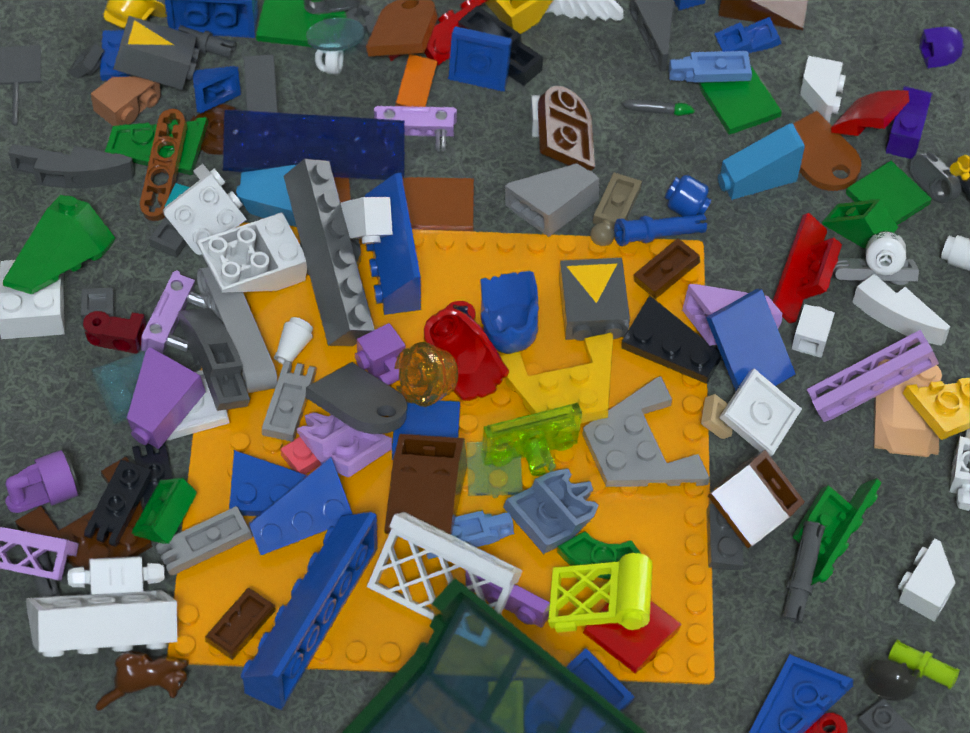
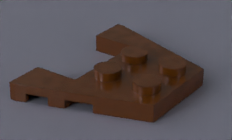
[15,457,152,570]

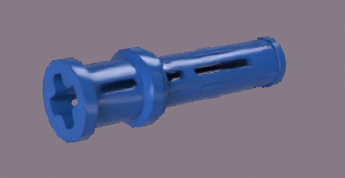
[614,213,707,246]

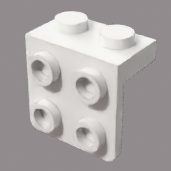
[163,163,246,255]

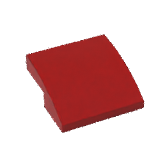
[831,90,909,136]
[583,601,681,674]

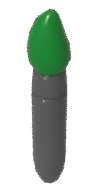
[622,99,694,116]

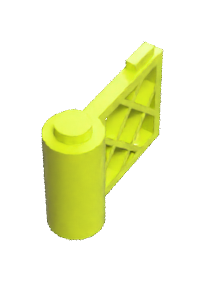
[548,553,653,633]

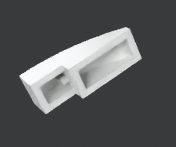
[853,274,950,346]

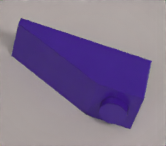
[885,86,932,159]

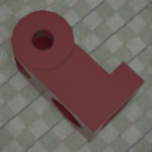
[83,311,147,354]

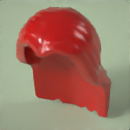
[424,308,509,401]

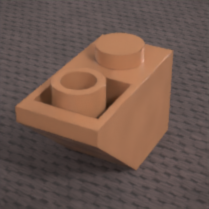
[91,76,161,126]

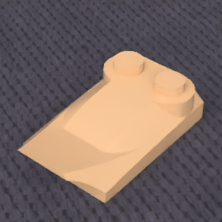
[874,359,942,457]

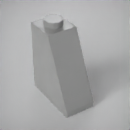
[505,163,599,237]

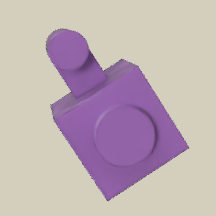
[355,323,417,385]

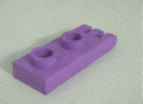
[465,570,550,628]

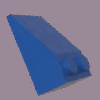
[165,0,259,38]

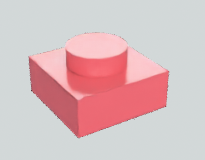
[280,437,321,474]

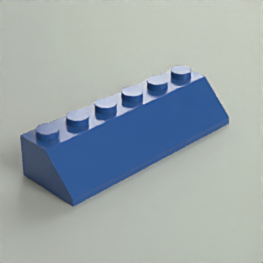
[241,512,378,710]

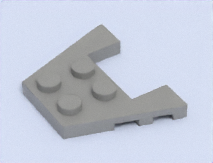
[582,376,710,487]

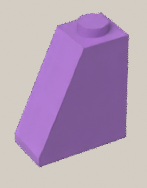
[127,347,206,449]

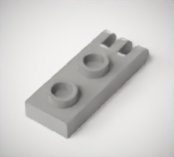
[833,258,919,285]
[262,361,316,442]
[156,506,252,575]

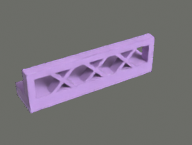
[807,330,939,422]
[0,527,79,581]

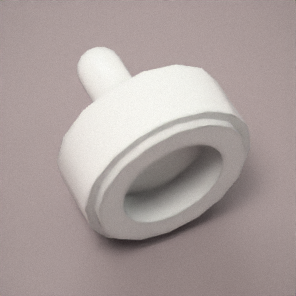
[315,45,344,75]

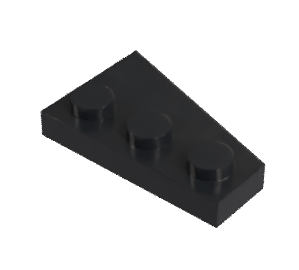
[622,295,721,384]

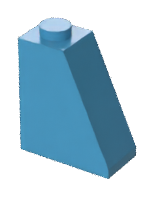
[718,123,805,200]
[236,165,297,227]

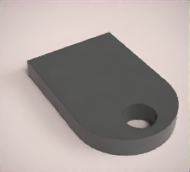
[306,362,407,434]

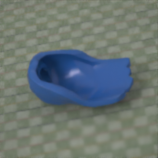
[480,271,539,354]

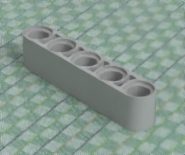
[197,267,277,393]

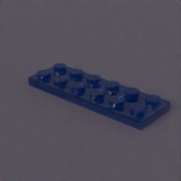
[222,110,405,180]

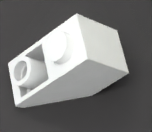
[800,56,846,123]
[898,539,955,622]

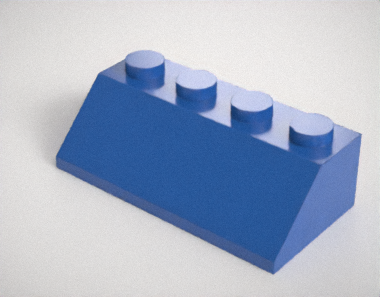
[365,173,421,315]

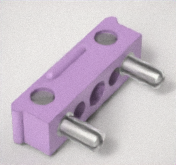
[374,106,457,152]
[141,271,206,354]

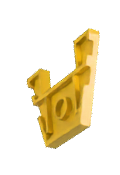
[500,333,613,431]

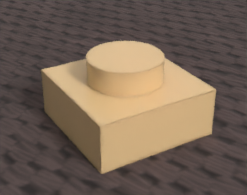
[701,394,733,439]

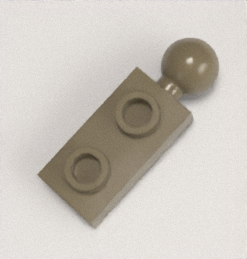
[590,173,642,246]

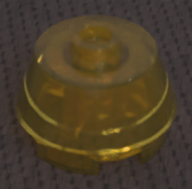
[395,342,458,407]

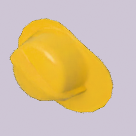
[103,0,167,29]

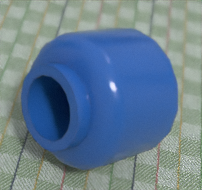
[664,175,711,216]

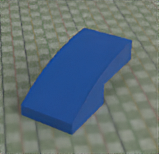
[715,17,782,53]

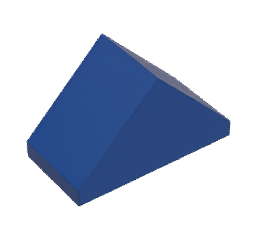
[193,66,241,113]

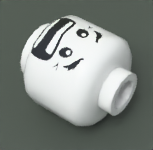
[866,231,906,276]

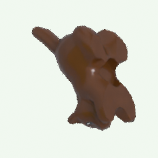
[95,650,189,710]

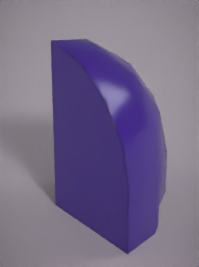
[919,27,964,69]

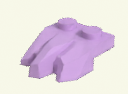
[296,412,392,478]

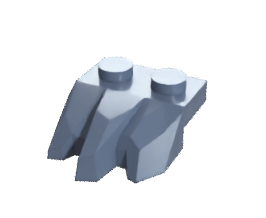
[503,469,599,554]

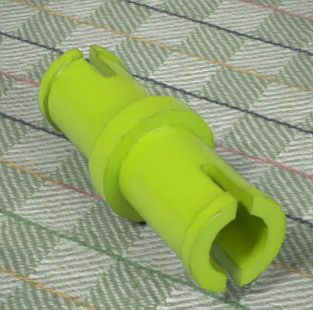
[888,640,960,690]

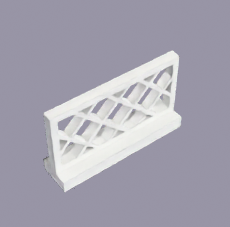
[367,512,523,646]

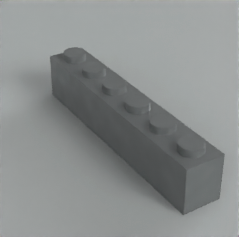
[284,159,375,346]

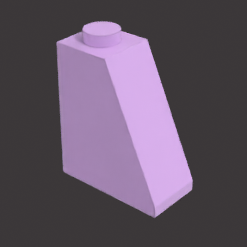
[682,284,783,346]

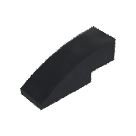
[458,6,543,86]

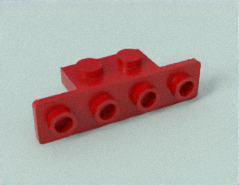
[388,0,488,67]
[773,213,842,323]

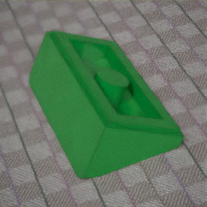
[131,478,197,544]

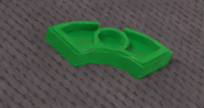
[557,531,642,579]

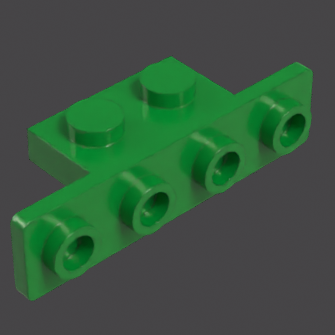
[792,478,882,585]

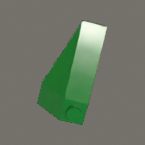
[3,195,115,295]

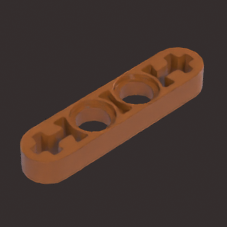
[140,109,187,221]

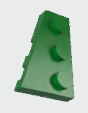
[105,117,209,175]

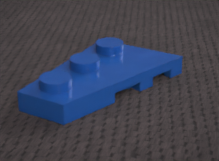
[229,450,308,516]

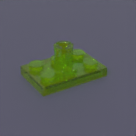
[481,403,582,476]

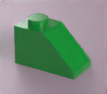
[822,199,898,248]

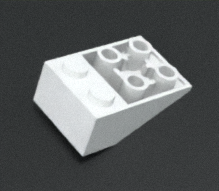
[196,213,307,293]

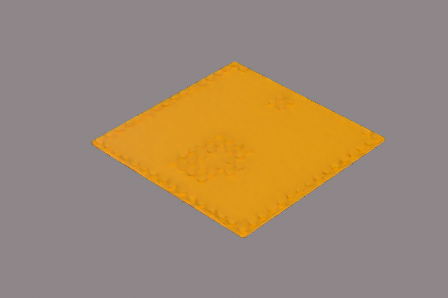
[167,223,715,684]

